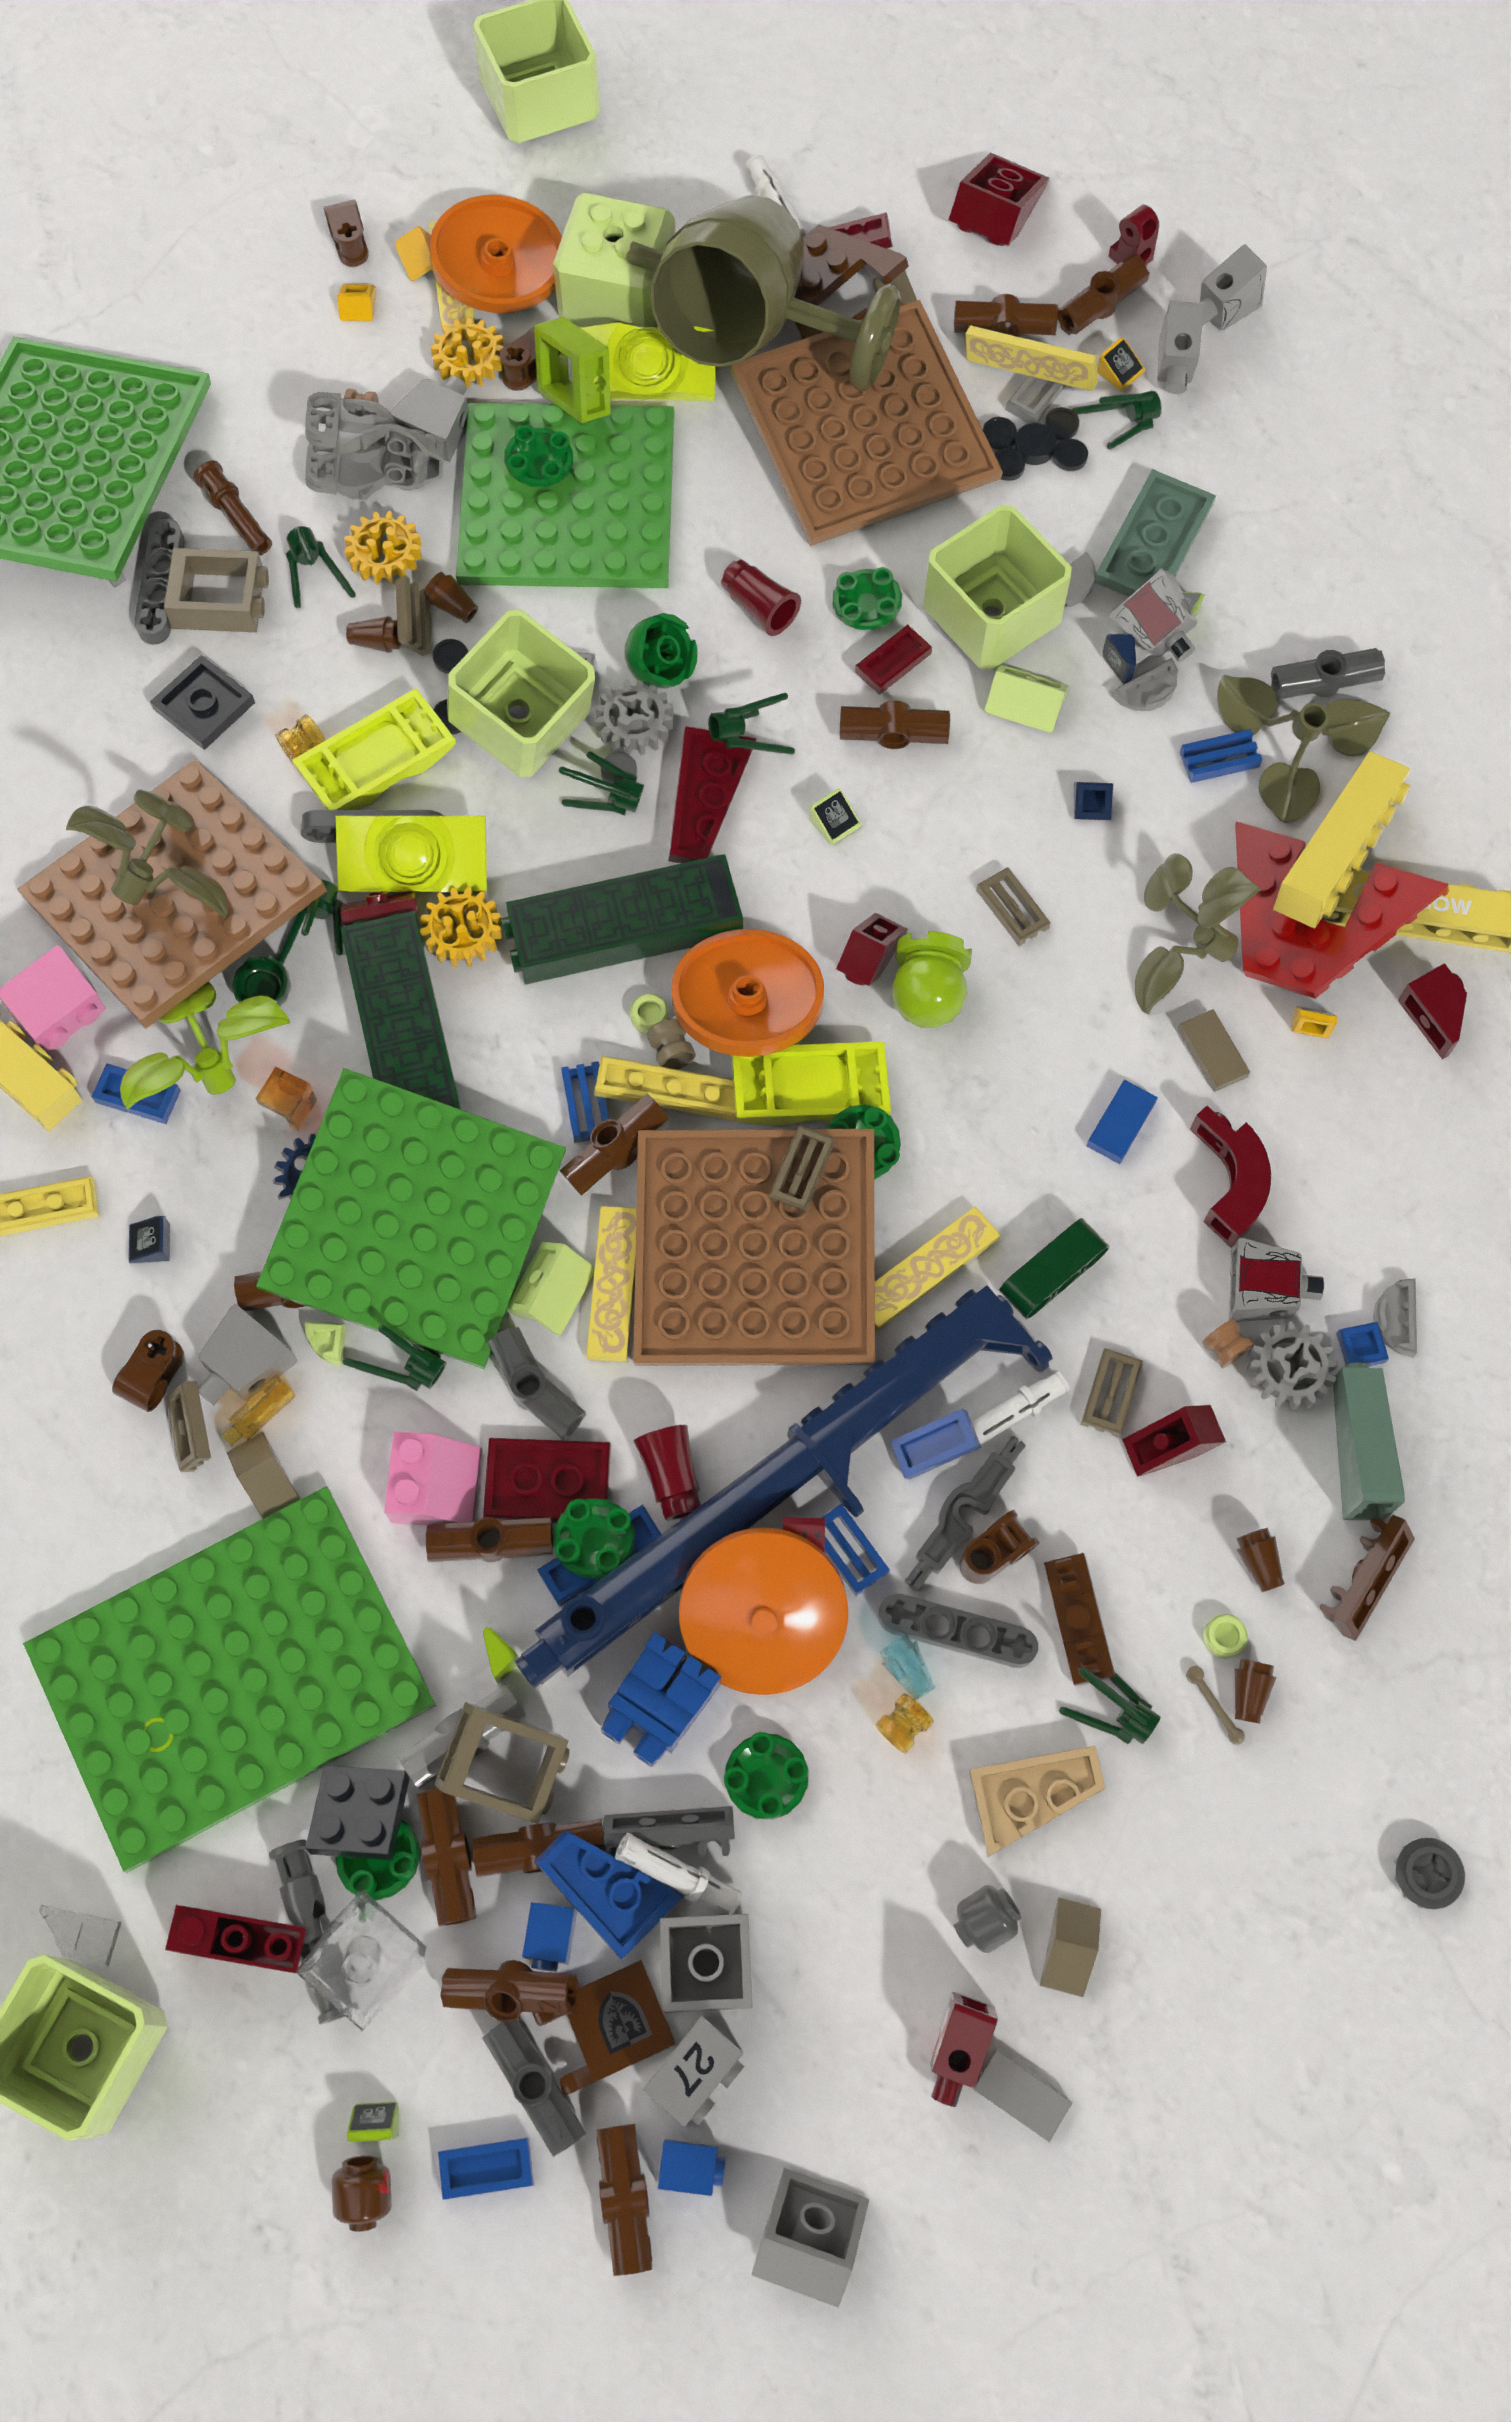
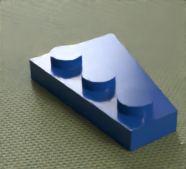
[533,1830,684,1959]

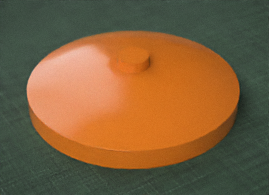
[430,195,562,313]
[671,929,824,1057]
[679,1528,848,1695]

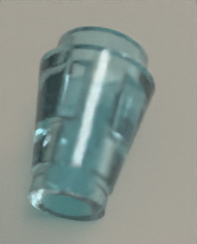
[879,1634,936,1700]

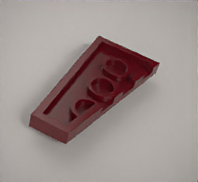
[668,726,757,863]

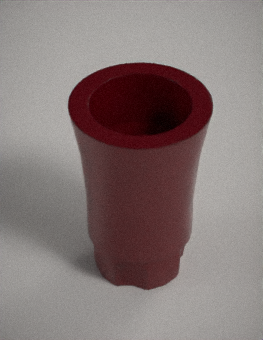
[720,559,801,636]
[633,1425,701,1521]

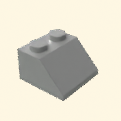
[751,2168,869,2308]

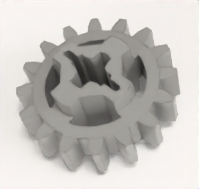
[595,679,673,756]
[1247,1322,1338,1411]

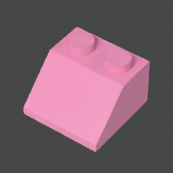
[0,945,106,1053]
[384,1431,481,1525]

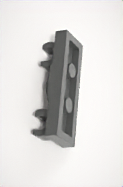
[604,1806,735,1858]

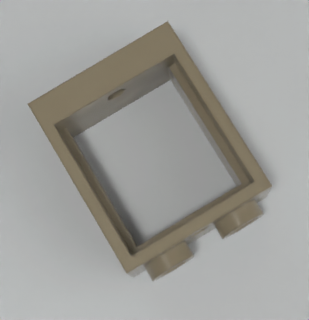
[164,548,269,633]
[434,1702,569,1824]

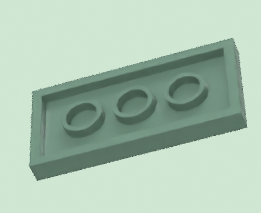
[1094,469,1216,597]

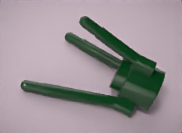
[1072,390,1162,450]
[286,526,356,608]
[708,693,795,755]
[559,751,644,816]
[277,880,343,965]
[342,1325,447,1391]
[1059,1667,1161,1745]

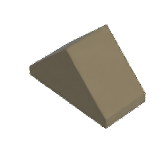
[226,1432,300,1519]
[1040,1898,1101,1997]

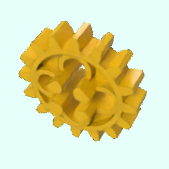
[431,317,504,388]
[344,511,422,585]
[420,887,503,967]

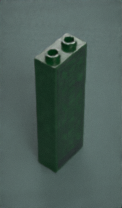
[501,854,743,985]
[340,911,461,1110]

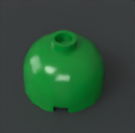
[625,613,697,689]

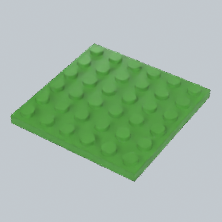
[456,403,674,588]
[256,1068,566,1370]

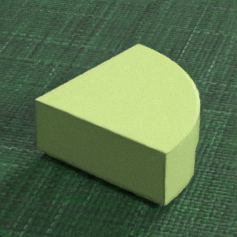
[305,1322,347,1366]

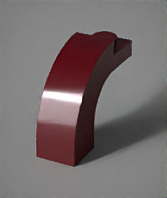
[1189,1106,1271,1249]

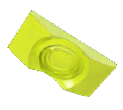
[581,323,716,401]
[292,688,456,810]
[335,815,488,892]
[732,1042,891,1126]

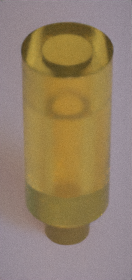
[221,1375,296,1447]

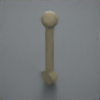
[1186,1666,1245,1745]

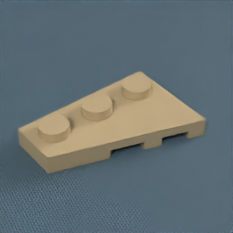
[969,1746,1105,1857]

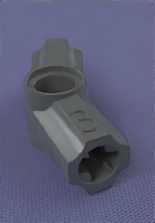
[488,1327,586,1440]

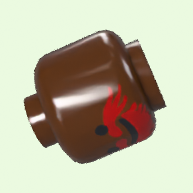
[331,2156,392,2232]

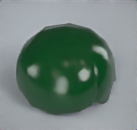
[232,955,291,1007]

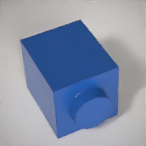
[522,1902,577,1972]
[658,2139,726,2196]

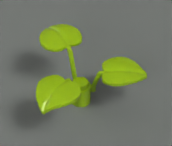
[120,982,290,1110]

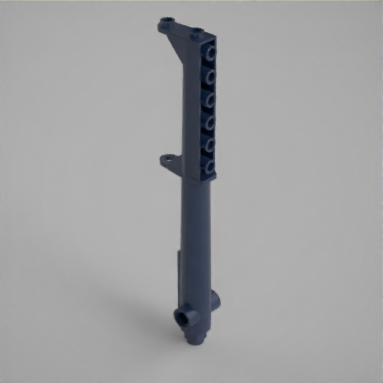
[514,1285,1052,1689]

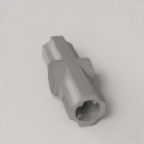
[398,1684,526,1789]

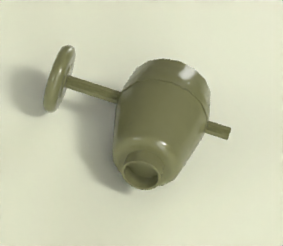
[626,195,901,391]

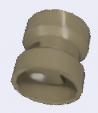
[647,1019,696,1069]

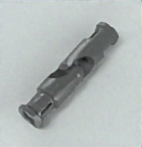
[268,1839,358,2025]

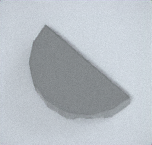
[1065,552,1096,607]
[1112,658,1178,711]
[1373,1278,1417,1358]

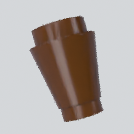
[424,572,479,623]
[346,616,402,653]
[1236,1527,1285,1592]
[1234,1659,1277,1724]

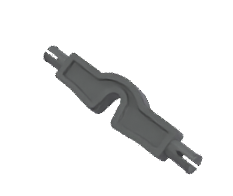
[905,1436,1026,1591]

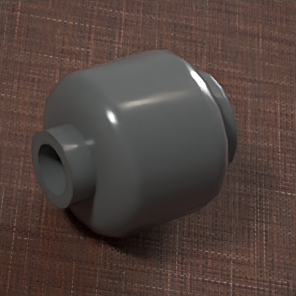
[954,1885,1022,1953]

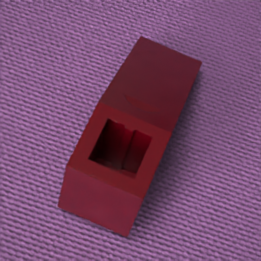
[165,1905,307,1974]

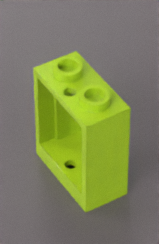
[534,317,611,423]

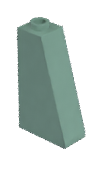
[1333,1362,1405,1521]

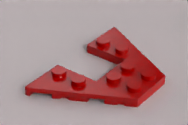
[1235,821,1449,999]

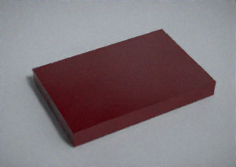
[483,1438,611,1523]

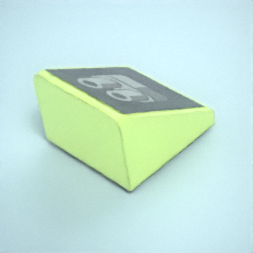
[810,788,861,845]

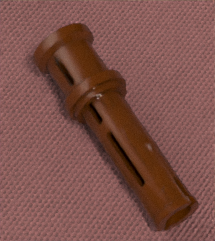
[193,460,272,555]

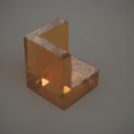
[255,1066,317,1131]

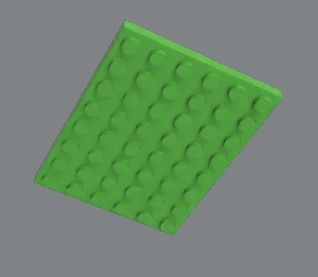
[0,337,211,582]
[23,1486,437,1873]

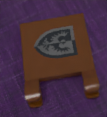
[533,1960,676,2095]

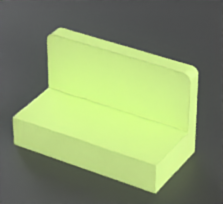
[984,664,1070,733]
[507,1242,595,1335]

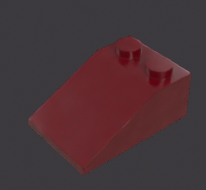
[948,152,1050,246]

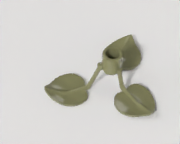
[1217,675,1390,823]
[66,789,228,919]
[1135,853,1261,1015]

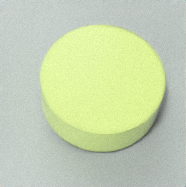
[630,994,669,1034]
[1203,1614,1248,1658]

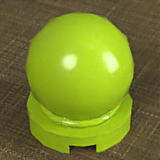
[892,931,972,1028]

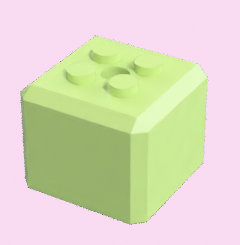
[473,0,600,143]
[553,193,675,327]
[923,505,1072,670]
[447,609,595,777]
[0,1955,168,2141]

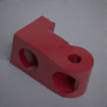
[1108,205,1159,265]

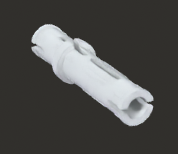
[745,155,806,237]
[972,1369,1070,1444]
[615,1833,742,1915]

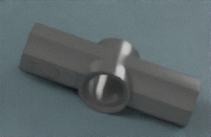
[1271,648,1386,699]
[482,2019,587,2157]

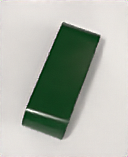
[999,1218,1110,1320]

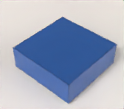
[1336,1322,1389,1366]

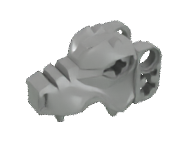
[305,392,444,500]

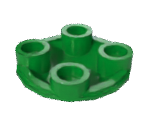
[504,425,573,487]
[832,567,902,630]
[827,1104,901,1179]
[553,1498,635,1578]
[724,1732,809,1820]
[336,1819,421,1901]

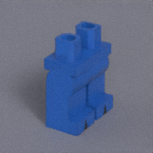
[601,1631,721,1767]

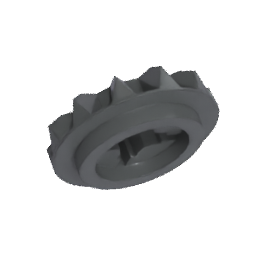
[1394,1838,1465,1909]

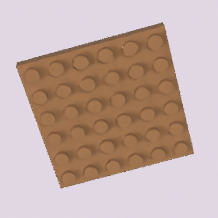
[730,300,1003,546]
[17,759,327,1029]
[633,1129,875,1366]

